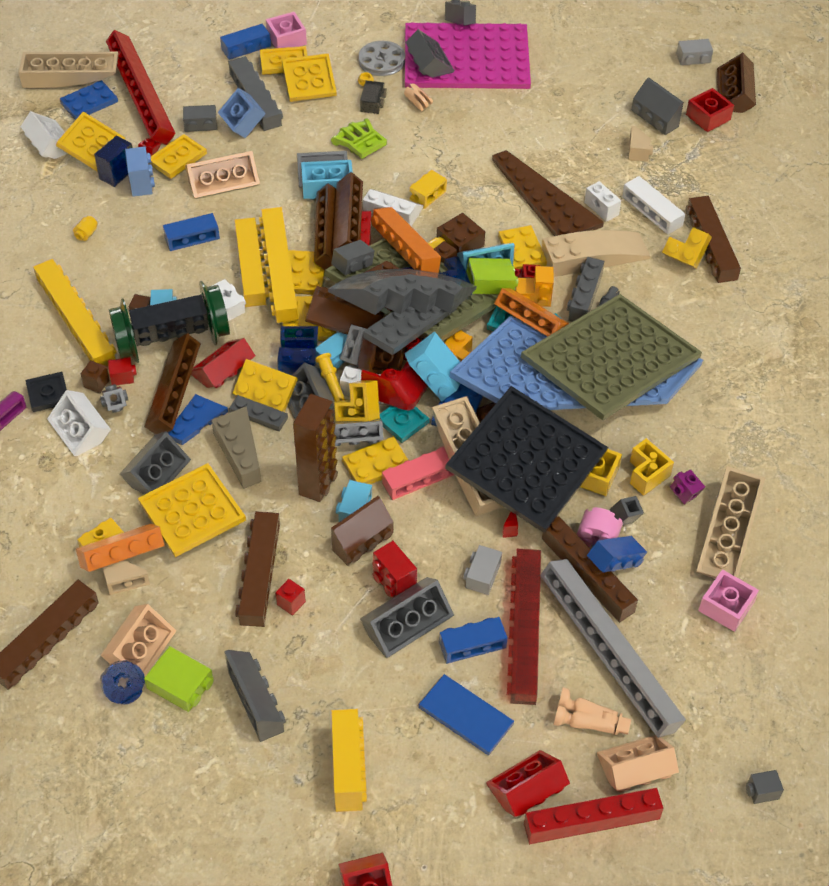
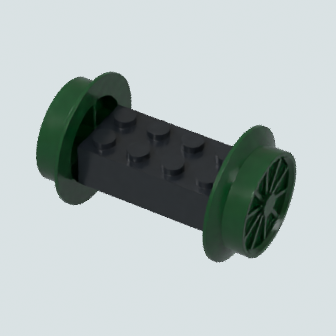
[109,281,230,363]

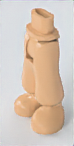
[553,687,631,735]

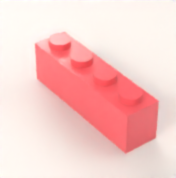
[382,447,454,500]

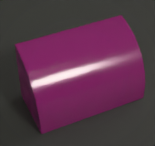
[0,391,27,431]

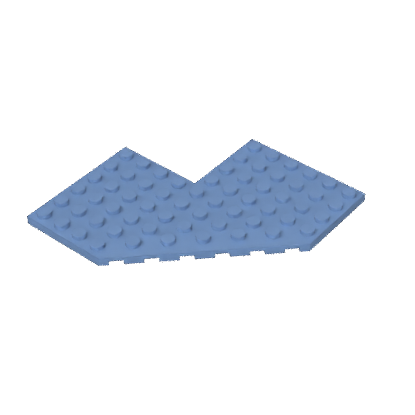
[449,316,703,410]

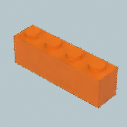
[494,288,569,337]
[76,524,164,572]

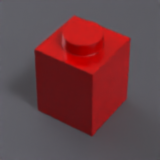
[108,357,137,386]
[275,578,306,616]

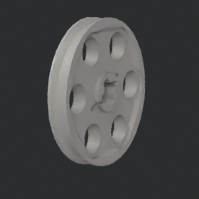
[359,41,405,76]

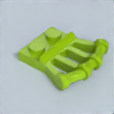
[331,118,387,159]

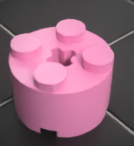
[577,507,623,547]

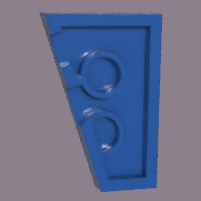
[167,394,228,445]

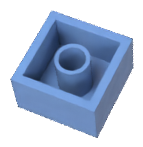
[218,88,266,138]
[125,146,155,197]

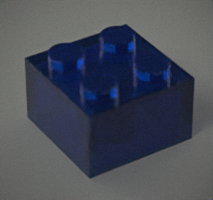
[94,135,133,187]

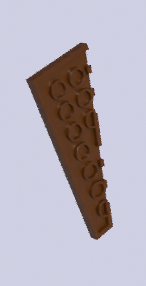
[492,150,604,236]

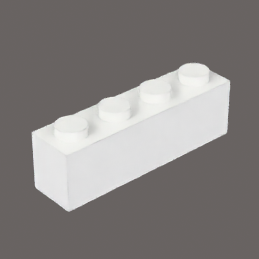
[622,176,685,235]

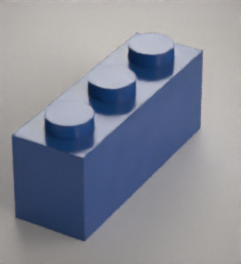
[220,23,271,60]
[163,213,220,251]
[587,536,647,572]
[439,617,508,664]

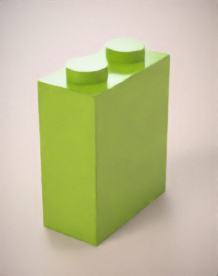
[466,258,518,294]
[144,646,214,712]

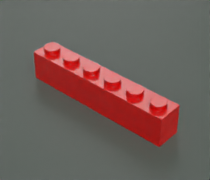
[524,788,664,845]

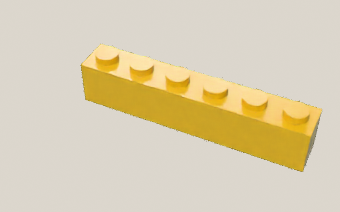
[235,217,269,307]

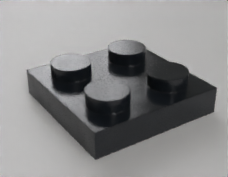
[25,372,67,412]

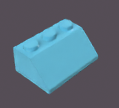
[301,160,353,199]
[457,243,515,277]
[405,331,461,401]

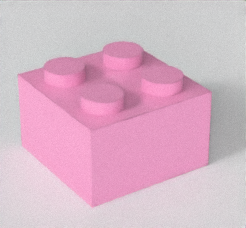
[266,12,307,48]
[698,569,759,632]

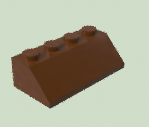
[717,52,756,113]
[305,286,384,335]

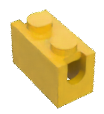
[409,170,447,209]

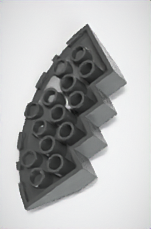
[328,269,477,315]

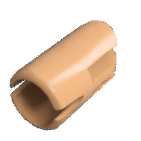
[404,84,433,111]

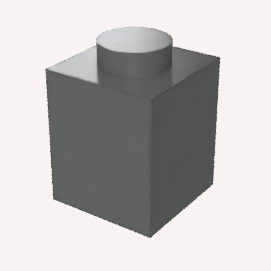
[609,496,644,526]
[746,770,784,804]

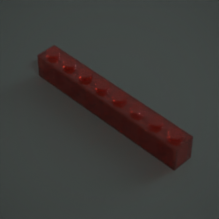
[506,548,541,705]

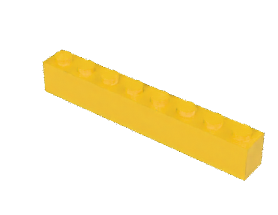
[259,207,298,323]
[33,258,117,366]

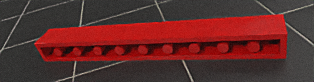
[106,30,176,145]

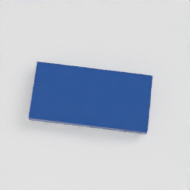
[419,674,514,756]

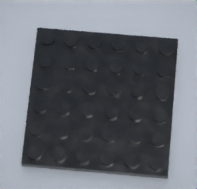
[445,386,609,533]

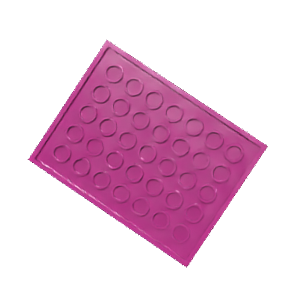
[405,22,531,89]

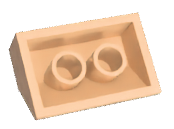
[101,604,177,681]
[597,735,679,791]

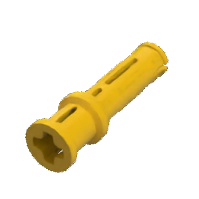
[315,353,345,402]

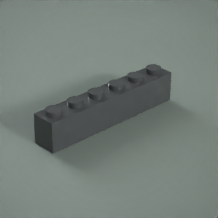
[228,56,283,131]

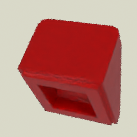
[503,512,518,538]

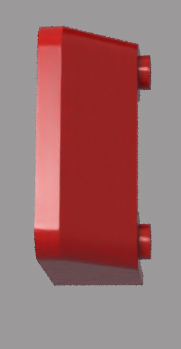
[361,338,428,410]

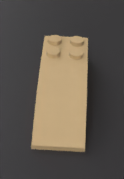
[19,52,118,88]
[542,230,651,277]
[431,396,503,516]
[696,466,766,578]

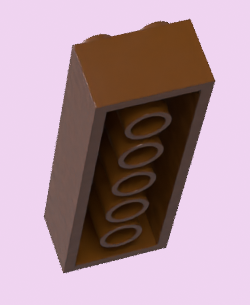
[293,394,338,502]

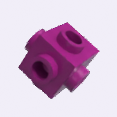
[670,469,705,505]

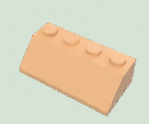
[185,151,260,198]

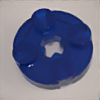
[100,660,145,704]

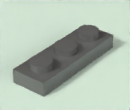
[229,395,288,432]

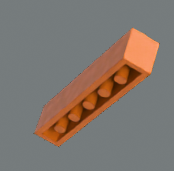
[371,207,441,273]

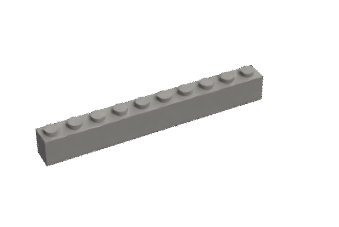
[540,559,686,738]

